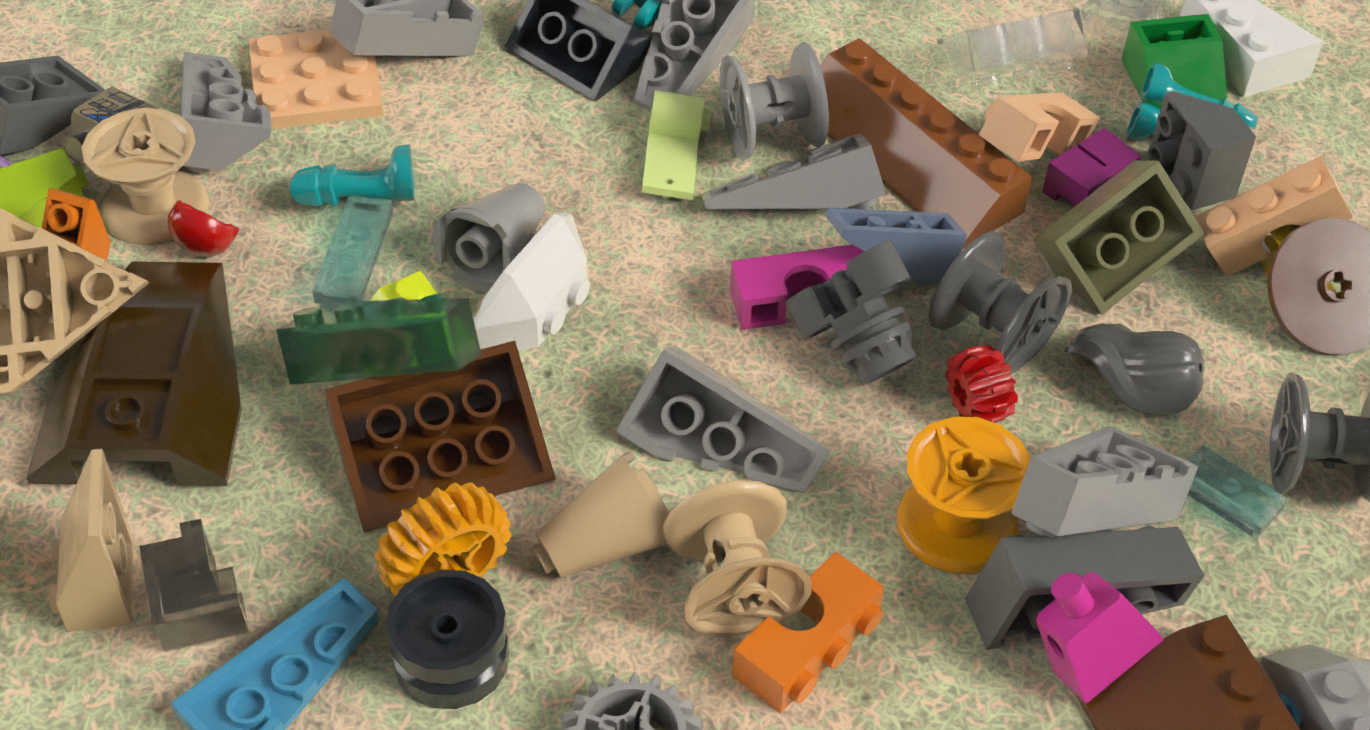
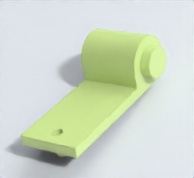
[641,90,712,200]

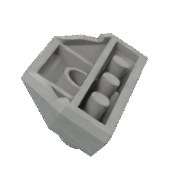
[1261,644,1370,730]

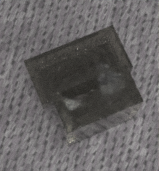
[139,518,250,652]

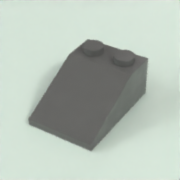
[0,55,105,155]

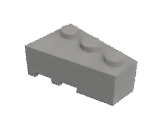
[329,0,485,56]

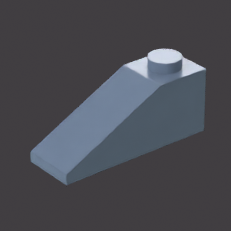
[825,207,967,285]

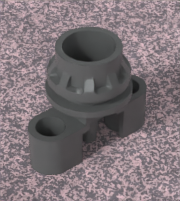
[785,240,917,386]

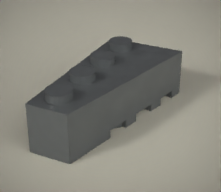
[965,526,1205,650]

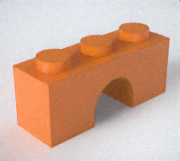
[732,551,884,714]

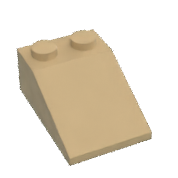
[49,449,134,632]

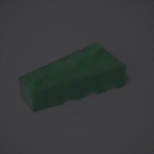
[276,293,481,385]

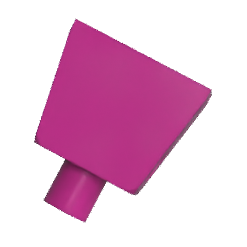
[1036,572,1164,704]

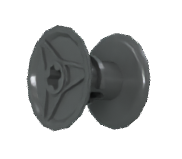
[928,231,1072,374]
[1269,372,1370,502]

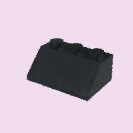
[504,0,653,101]

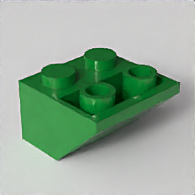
[1121,14,1227,109]

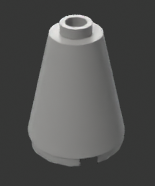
[432,183,545,292]

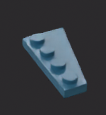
[171,578,379,730]

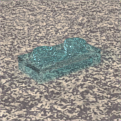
[1188,445,1288,540]

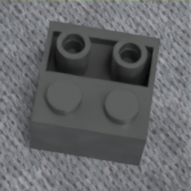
[1148,91,1257,210]

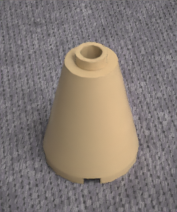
[532,451,669,578]

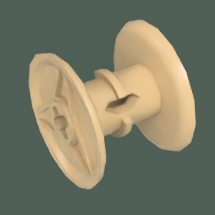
[81,108,209,245]
[663,480,811,637]

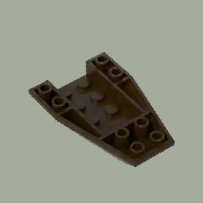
[26,261,242,486]

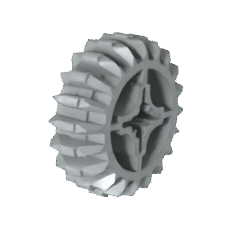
[561,671,703,730]

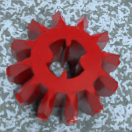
[945,344,1018,423]

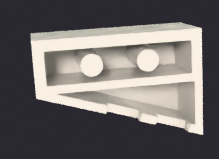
[1179,0,1323,97]

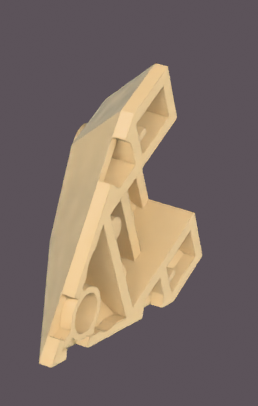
[0,208,149,395]

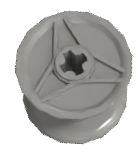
[720,42,829,161]

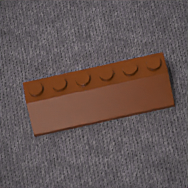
[820,38,1032,249]

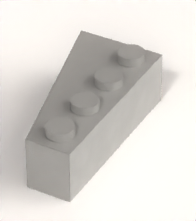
[1011,426,1199,537]

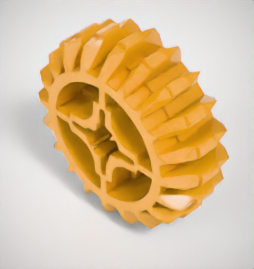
[374,482,512,597]

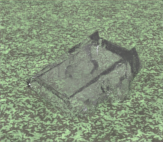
[1080,0,1174,47]

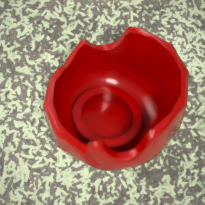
[167,200,239,258]

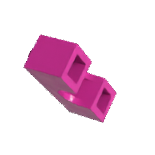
[730,245,865,330]

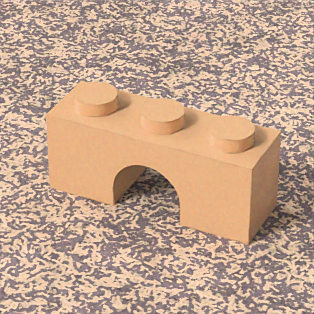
[979,92,1100,162]
[1195,155,1353,275]

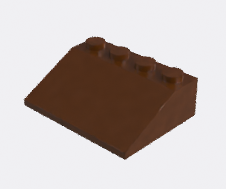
[325,341,556,532]
[1075,614,1300,730]

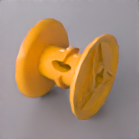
[896,416,1031,574]

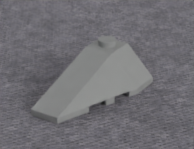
[634,0,755,111]
[180,52,271,172]
[702,133,886,209]
[615,345,831,493]

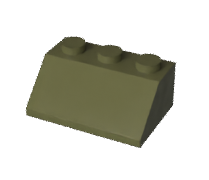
[1032,161,1205,314]

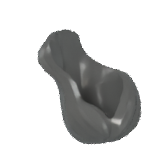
[1064,323,1205,415]

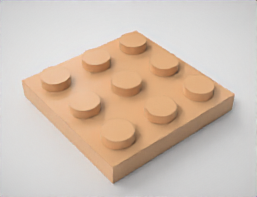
[249,29,384,129]

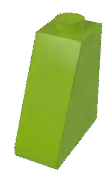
[0,148,89,228]

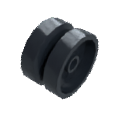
[386,569,509,709]

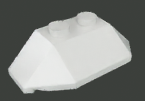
[464,211,590,353]

